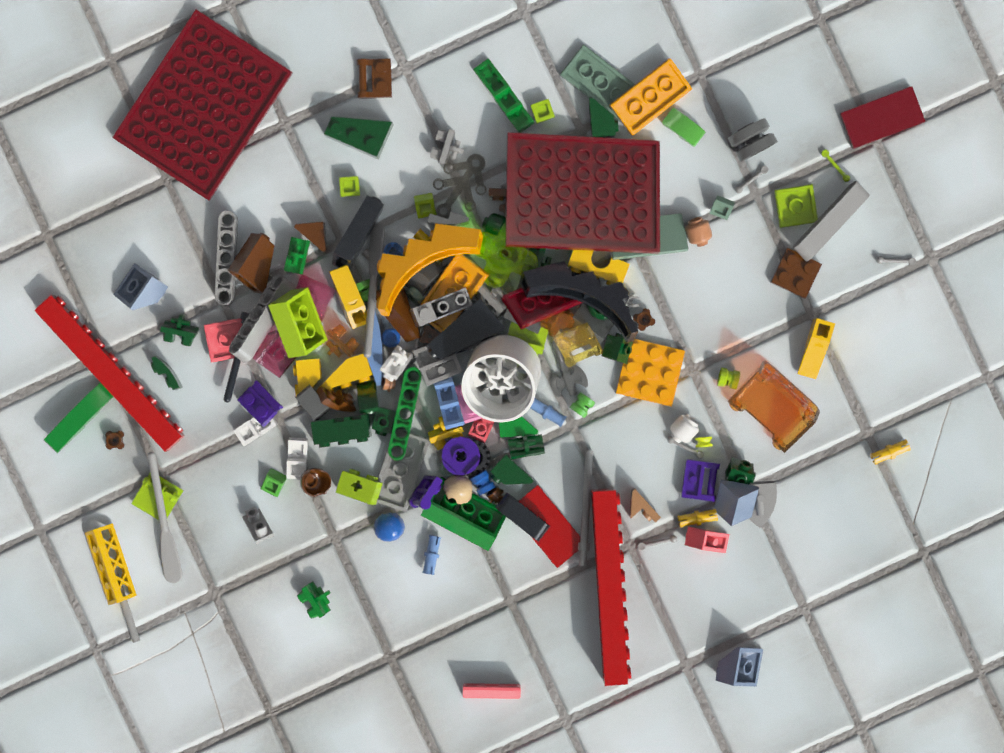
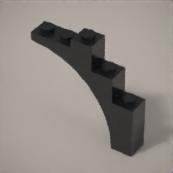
[519,261,638,343]

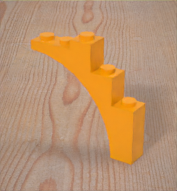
[376,223,483,316]

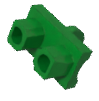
[284,237,310,275]
[297,581,331,619]

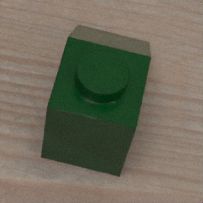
[588,98,619,138]
[490,454,534,485]

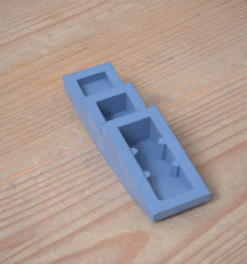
[366,308,384,386]
[434,377,465,430]

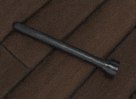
[223,311,250,403]

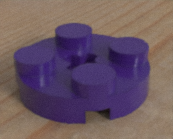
[442,436,480,475]

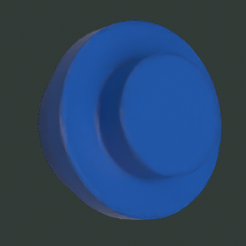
[381,328,401,348]

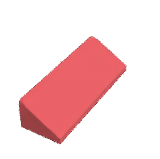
[463,683,521,699]

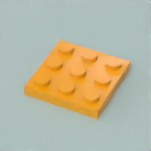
[616,339,685,407]

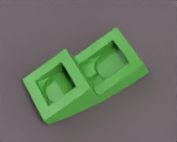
[662,107,706,147]

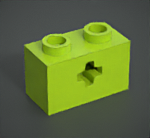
[335,468,383,505]

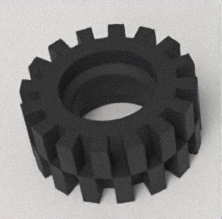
[456,440,491,475]

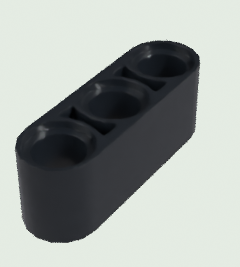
[495,492,551,542]

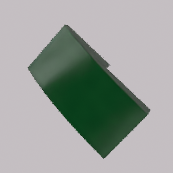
[151,356,183,390]
[357,380,379,414]

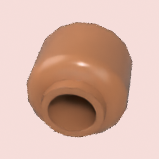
[685,217,712,247]

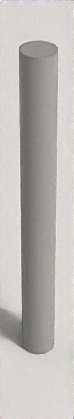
[114,568,140,643]

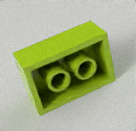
[268,287,328,358]

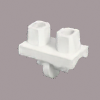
[380,345,414,382]

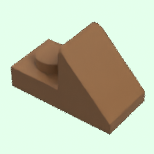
[630,488,661,523]

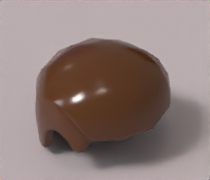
[300,468,331,497]

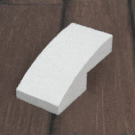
[233,417,278,446]
[286,437,308,479]

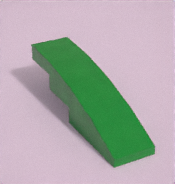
[473,58,535,133]
[43,383,114,454]

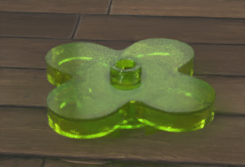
[475,223,539,288]

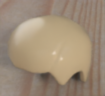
[443,475,473,504]

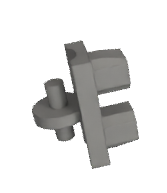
[430,129,464,166]
[242,507,274,545]

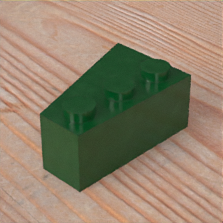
[324,117,394,160]
[311,414,372,448]

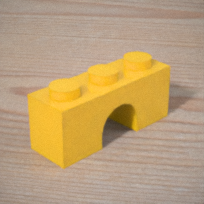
[567,250,630,285]

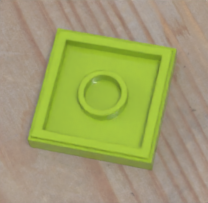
[774,184,818,228]

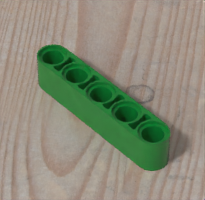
[388,367,422,461]

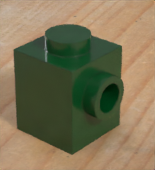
[601,333,633,364]
[372,407,396,436]

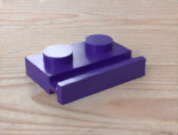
[237,380,283,427]

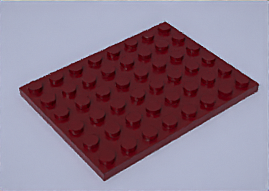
[112,9,293,201]
[505,132,660,254]

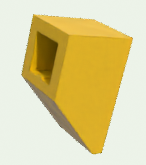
[293,359,322,395]

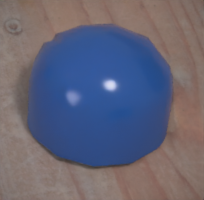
[373,513,405,542]

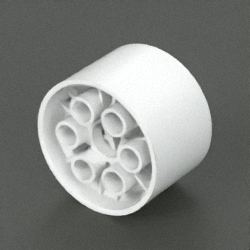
[461,335,541,422]

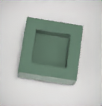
[709,195,735,220]

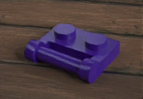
[681,459,720,502]
[408,475,443,510]

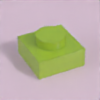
[530,99,555,124]
[339,176,360,197]

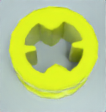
[695,436,713,448]

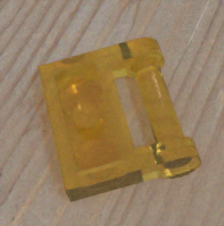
[553,322,603,367]

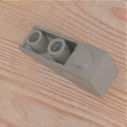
[409,288,473,328]

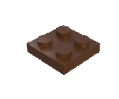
[770,248,822,299]

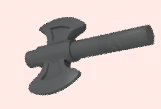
[551,340,588,397]

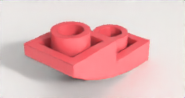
[467,418,494,443]

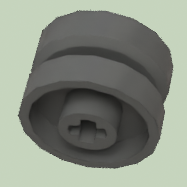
[728,118,778,162]

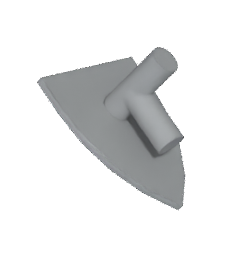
[749,483,777,528]

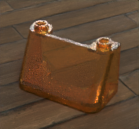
[727,361,820,453]

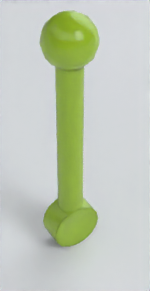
[821,150,850,182]

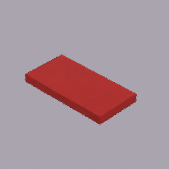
[519,485,581,568]

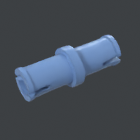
[530,398,567,427]
[422,535,441,575]

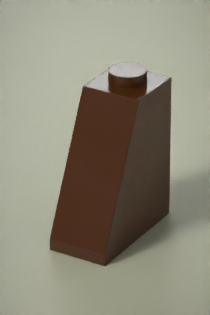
[227,233,275,294]

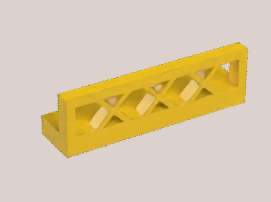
[85,523,137,605]

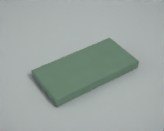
[560,44,635,122]
[611,213,689,260]

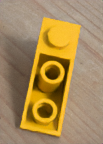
[329,264,367,329]
[797,318,835,379]
[322,354,373,391]

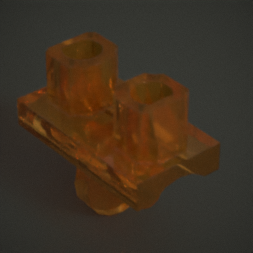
[540,309,575,337]
[326,324,360,358]

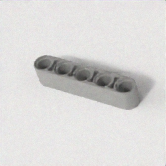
[793,181,870,261]
[215,211,238,305]
[229,274,295,363]

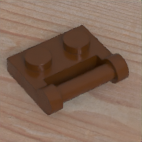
[356,58,392,99]

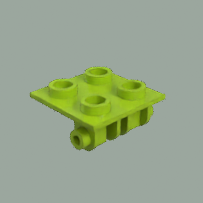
[131,472,184,520]

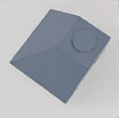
[113,263,168,310]
[715,647,763,687]

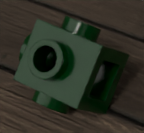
[725,457,756,485]

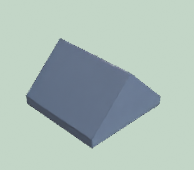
[714,479,759,526]

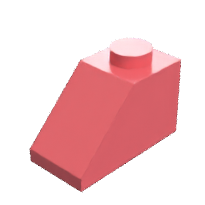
[684,526,730,553]

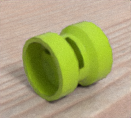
[717,367,740,390]

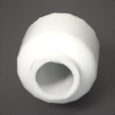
[670,414,699,443]

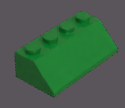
[420,477,506,551]

